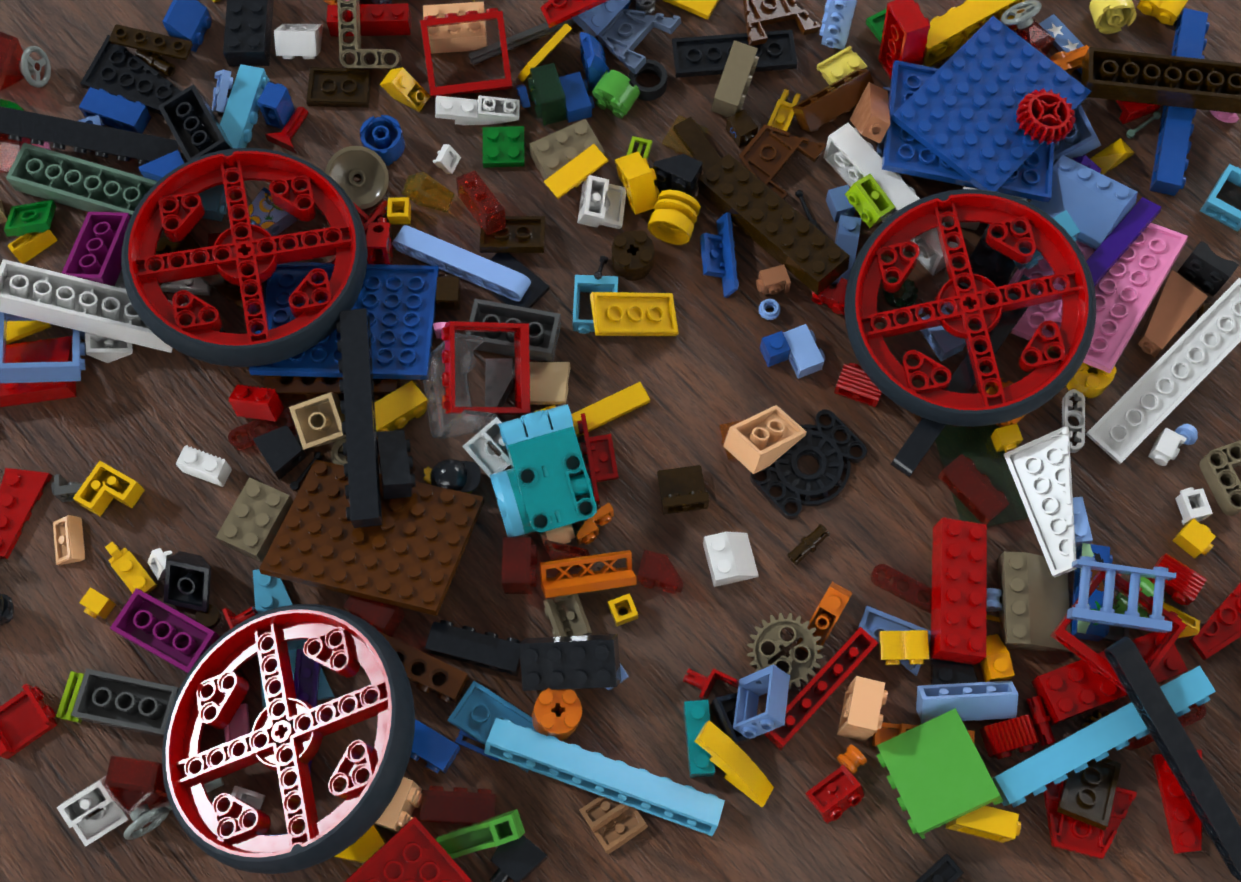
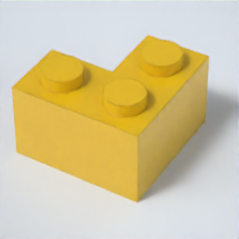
[615,152,659,215]
[73,461,145,517]

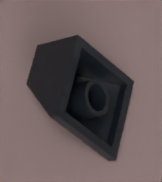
[164,551,211,612]

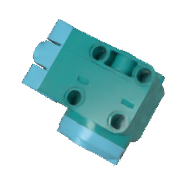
[490,404,597,539]

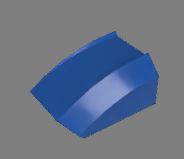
[579,32,610,91]

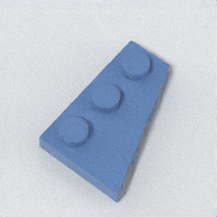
[858,606,931,676]

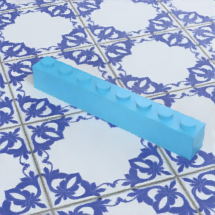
[192,64,270,222]

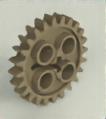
[747,613,824,689]

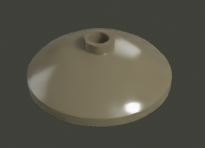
[325,146,389,210]

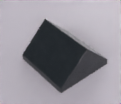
[711,692,764,746]

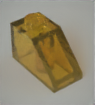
[401,172,454,212]

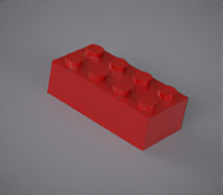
[878,0,930,80]

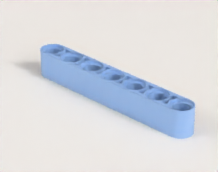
[392,225,531,302]

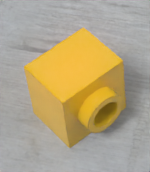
[387,197,411,225]
[990,423,1023,453]
[79,587,116,619]
[608,593,638,627]

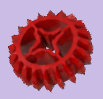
[1016,88,1076,145]

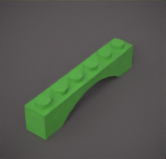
[435,809,525,859]

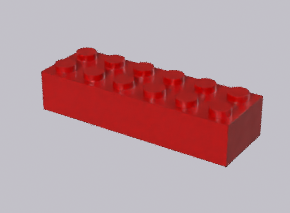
[930,517,987,665]
[1031,632,1188,726]

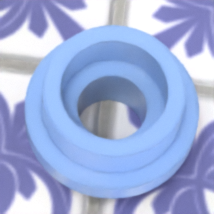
[759,299,780,320]
[1175,424,1198,445]

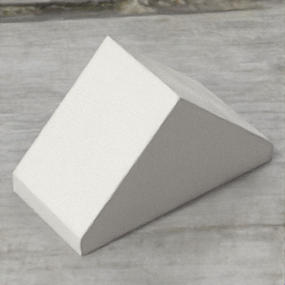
[85,332,132,363]

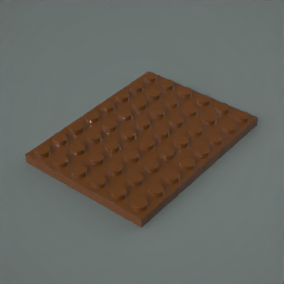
[259,459,485,616]

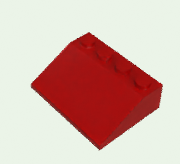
[0,336,76,407]

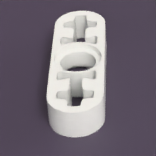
[1062,389,1085,453]

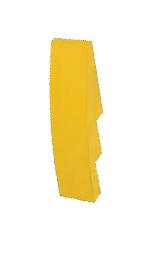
[694,720,774,807]

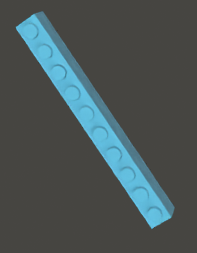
[992,666,1216,808]
[484,718,725,836]

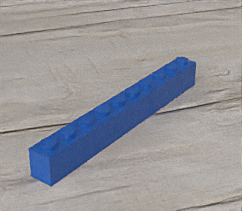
[1150,8,1210,196]

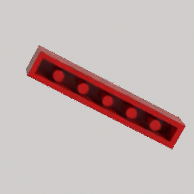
[764,627,878,750]

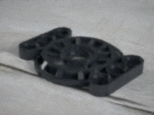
[750,409,867,520]

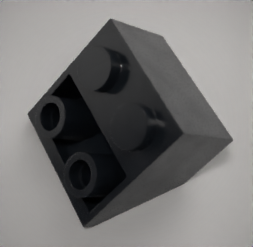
[653,154,703,197]

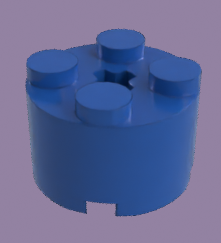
[360,115,405,166]

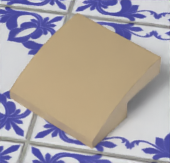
[530,362,571,405]

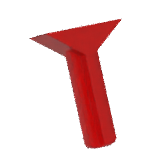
[265,106,308,154]

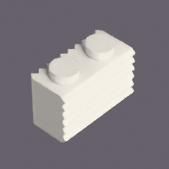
[176,445,232,487]

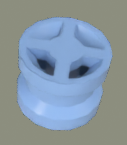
[986,588,1002,612]

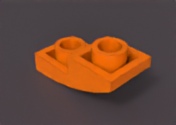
[576,503,614,545]

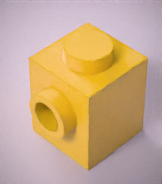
[1172,518,1216,558]

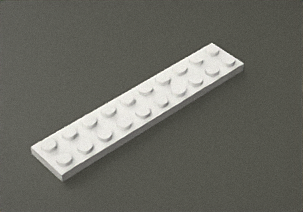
[1086,278,1241,465]

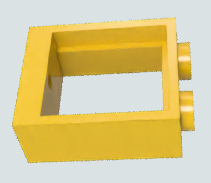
[946,805,1021,843]

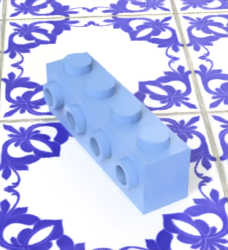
[819,0,857,50]
[916,680,1018,723]

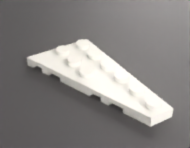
[1004,426,1077,577]

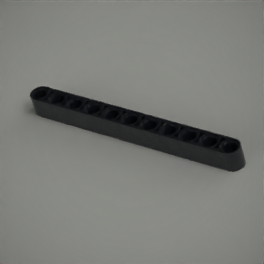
[890,274,1040,477]
[1104,636,1241,881]

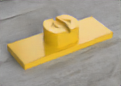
[544,144,608,199]

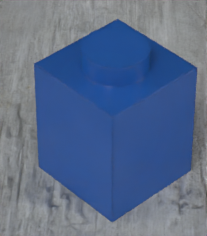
[759,331,791,367]

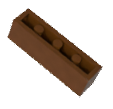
[792,68,874,132]

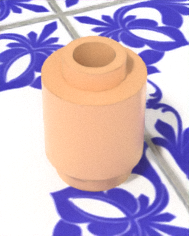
[540,524,575,549]

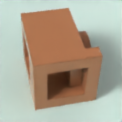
[756,264,791,295]

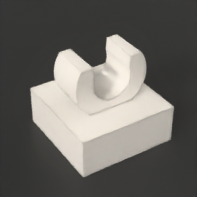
[432,144,461,174]
[147,548,172,581]

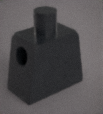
[253,426,306,480]
[489,835,548,882]

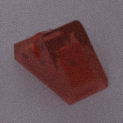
[544,540,590,573]

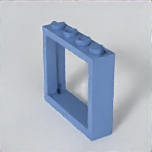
[0,312,85,383]

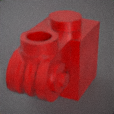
[811,277,848,315]

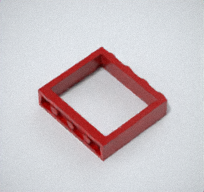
[420,8,513,98]
[441,321,530,415]
[1050,571,1187,692]

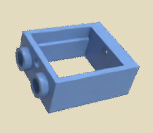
[733,664,790,739]

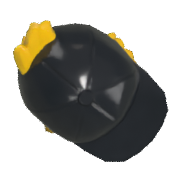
[424,459,481,493]

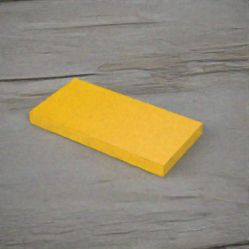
[590,292,679,336]

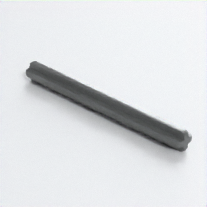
[469,18,576,65]

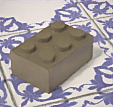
[711,40,759,117]
[530,119,605,180]
[216,477,293,562]

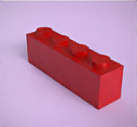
[327,3,412,36]

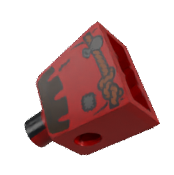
[366,217,394,265]

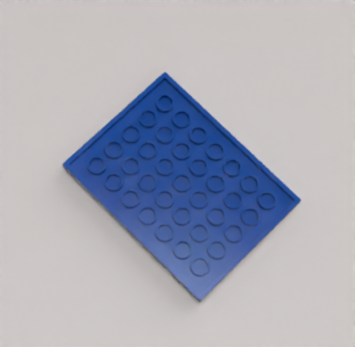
[891,16,1091,192]
[882,60,1054,203]
[249,262,440,380]

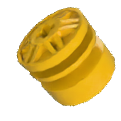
[648,190,701,245]

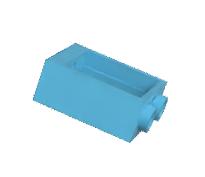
[1200,164,1241,232]
[573,275,618,334]

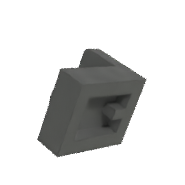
[51,474,82,502]

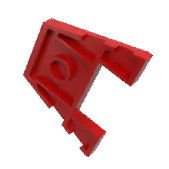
[1043,781,1137,859]

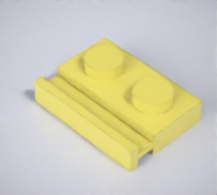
[817,46,868,85]

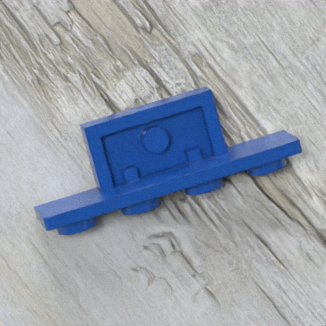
[700,212,739,298]

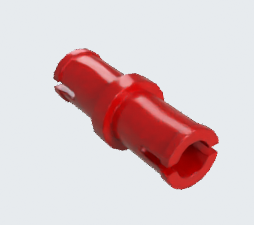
[1026,695,1056,746]

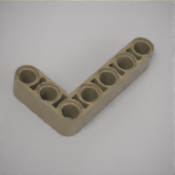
[337,0,402,68]
[1199,440,1241,516]

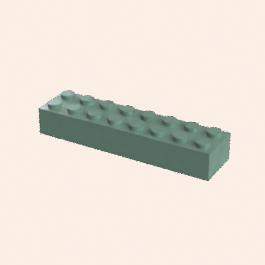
[6,143,173,234]

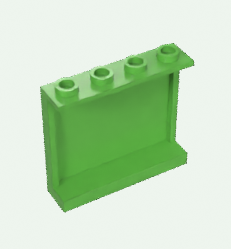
[877,708,1003,839]

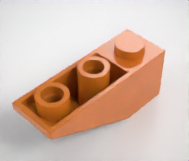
[796,581,852,653]

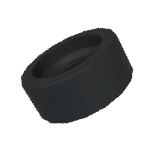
[629,59,668,101]

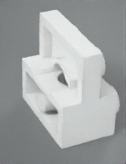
[577,175,626,229]
[462,417,511,477]
[56,775,130,847]

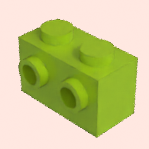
[845,174,896,228]

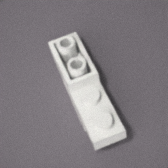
[435,95,520,125]

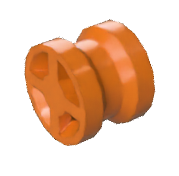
[837,744,867,775]

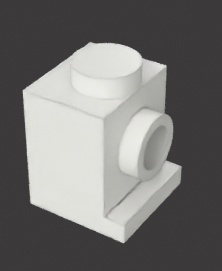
[1148,428,1187,466]
[1175,487,1213,525]

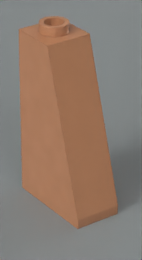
[849,82,890,143]
[1138,270,1208,358]

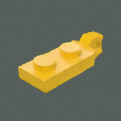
[105,541,158,594]

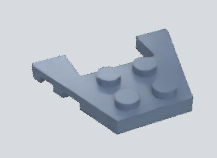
[597,9,681,74]

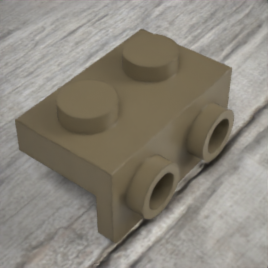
[543,594,592,637]

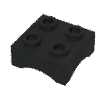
[1177,240,1239,296]

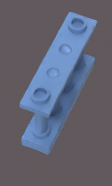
[1067,556,1177,633]

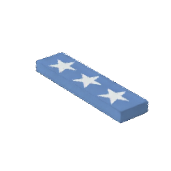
[1037,14,1084,75]

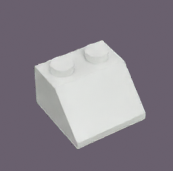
[274,24,323,59]
[703,532,759,587]

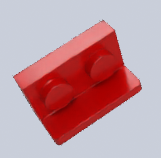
[805,765,864,824]

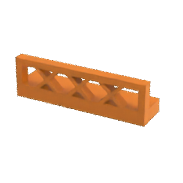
[540,550,636,598]

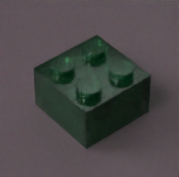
[528,63,567,126]

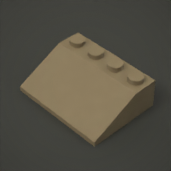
[997,551,1071,652]

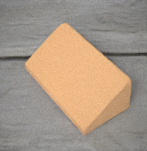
[53,515,85,565]

